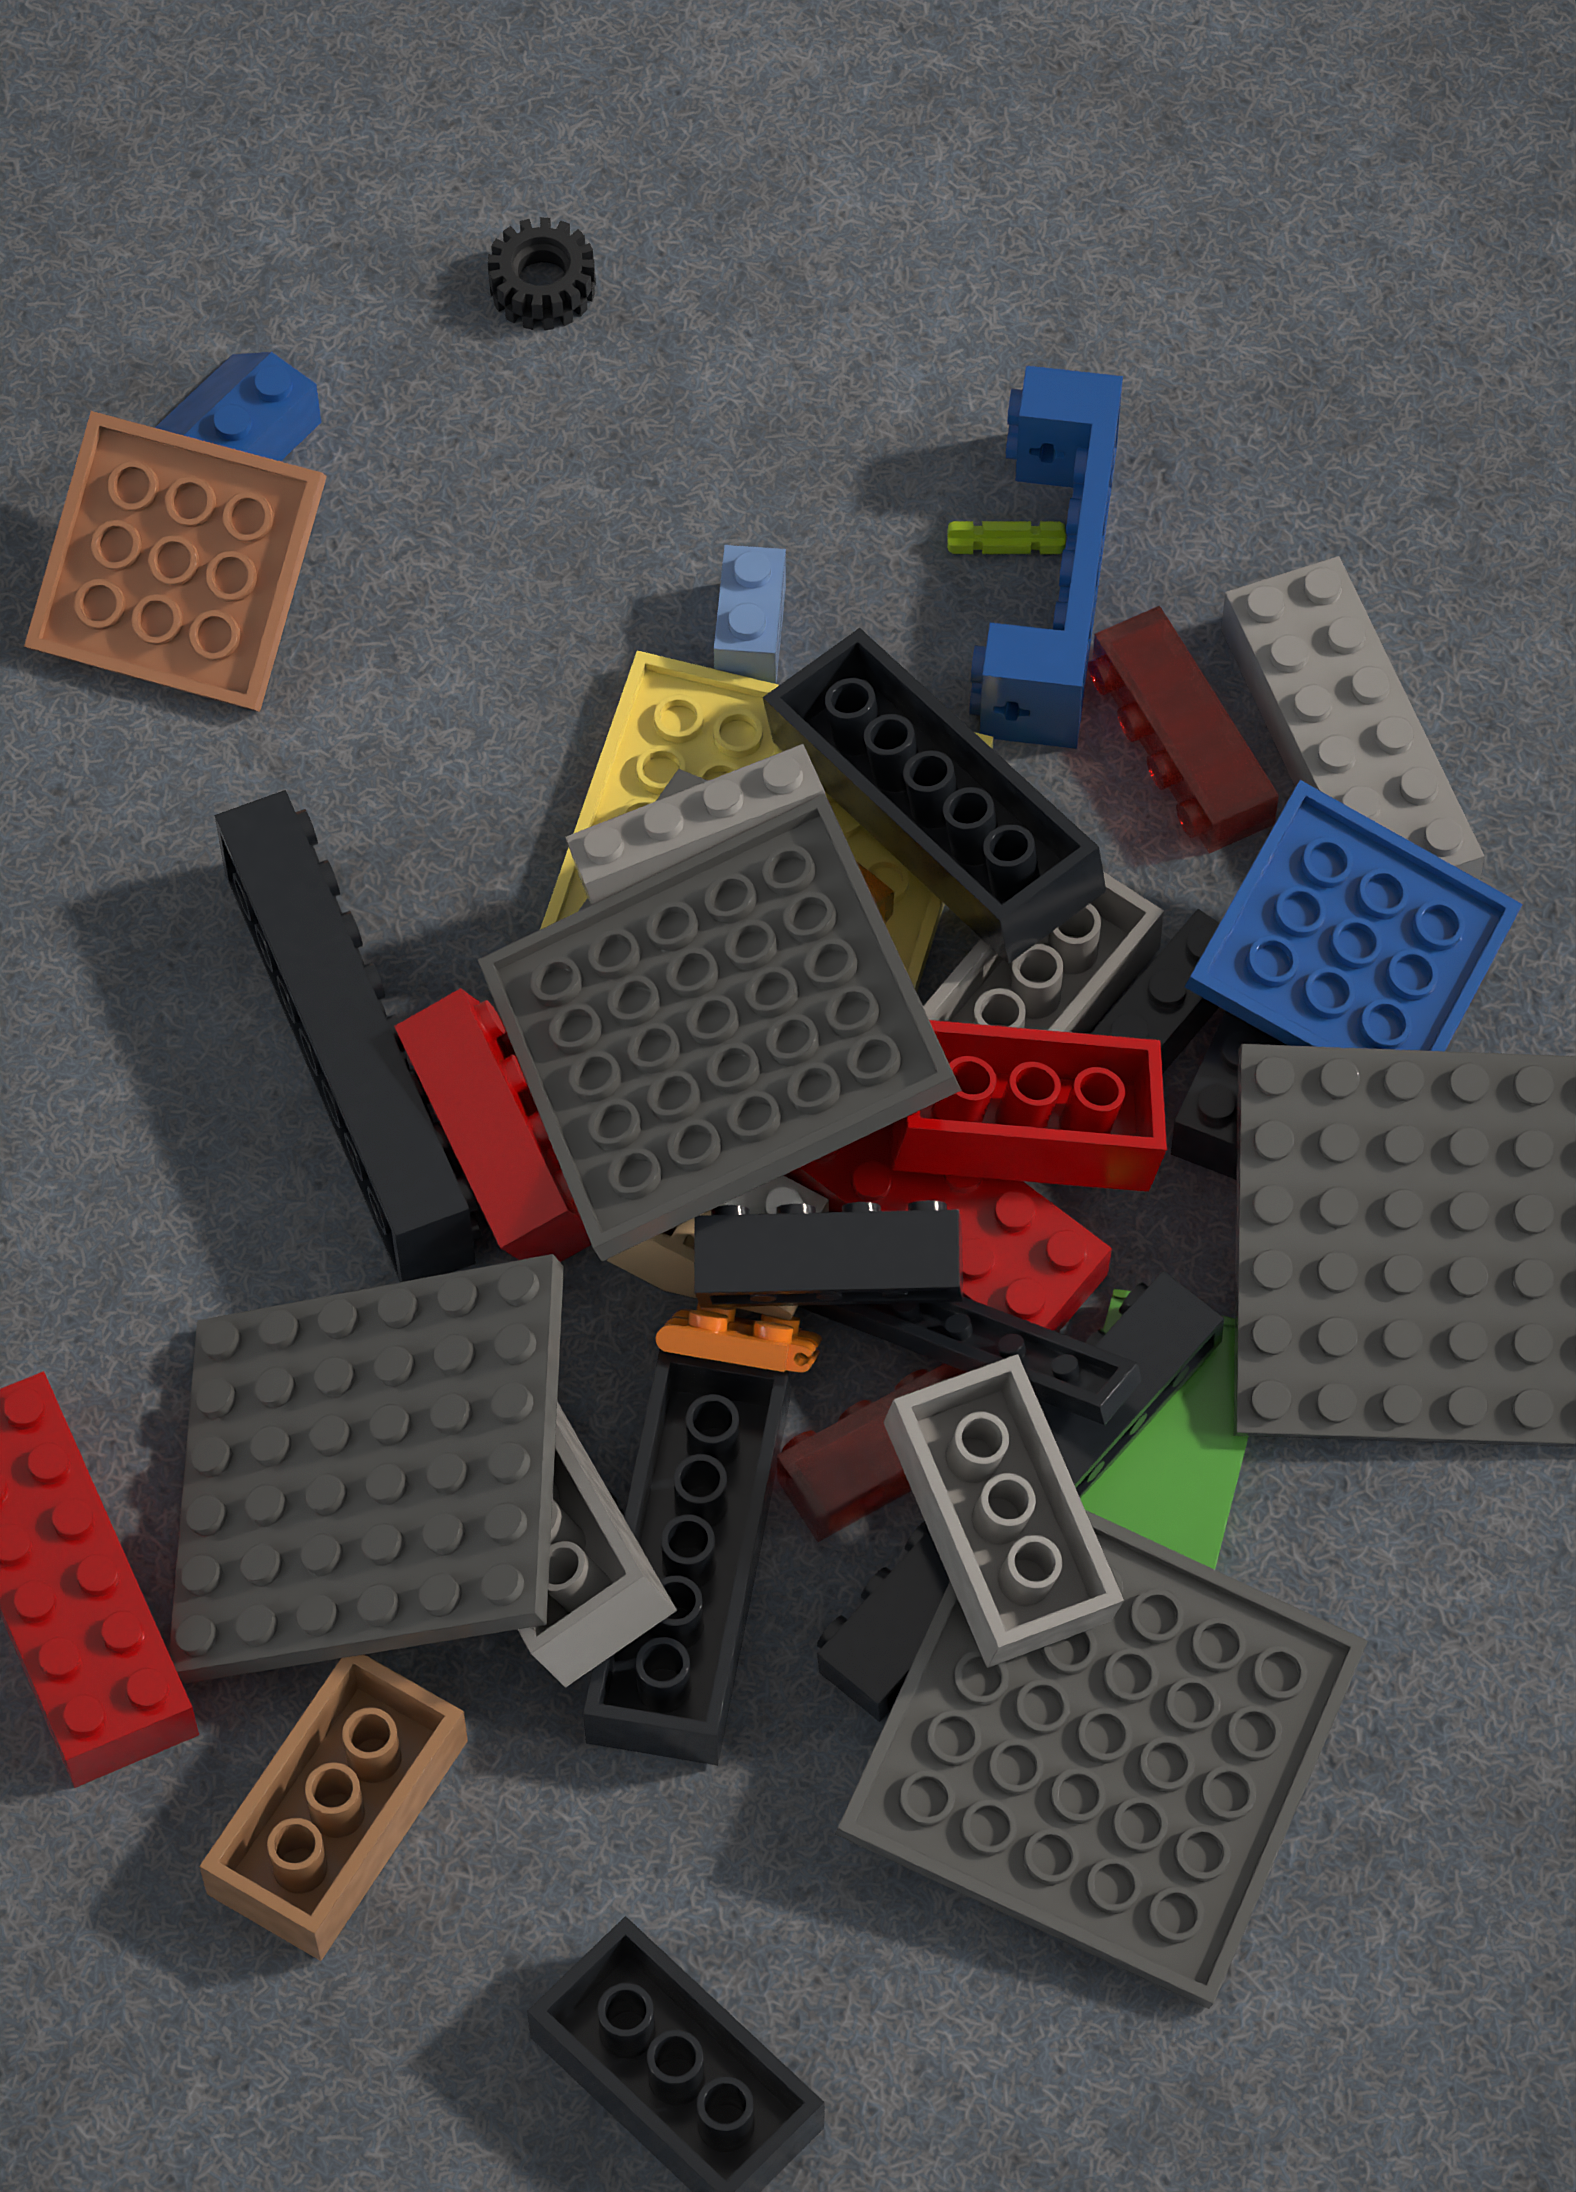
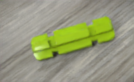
[947,521,1066,554]

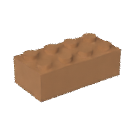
[199,1655,468,1961]

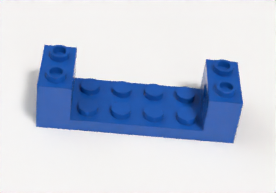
[969,366,1123,749]

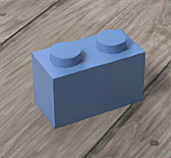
[714,545,786,684]

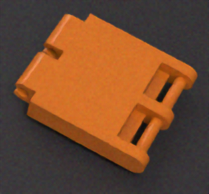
[656,1303,822,1373]

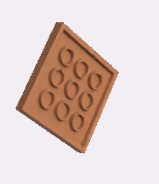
[24,411,327,712]

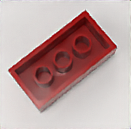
[394,988,592,1262]
[891,1020,1167,1192]

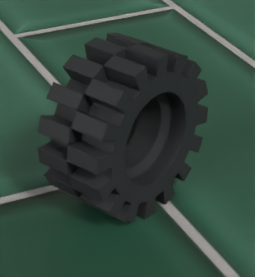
[488,217,596,330]

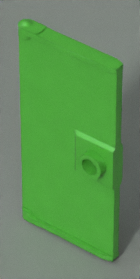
[1080,1289,1249,1570]

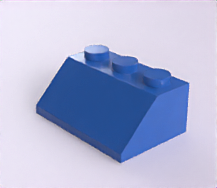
[155,352,321,461]

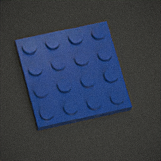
[1184,780,1523,1051]

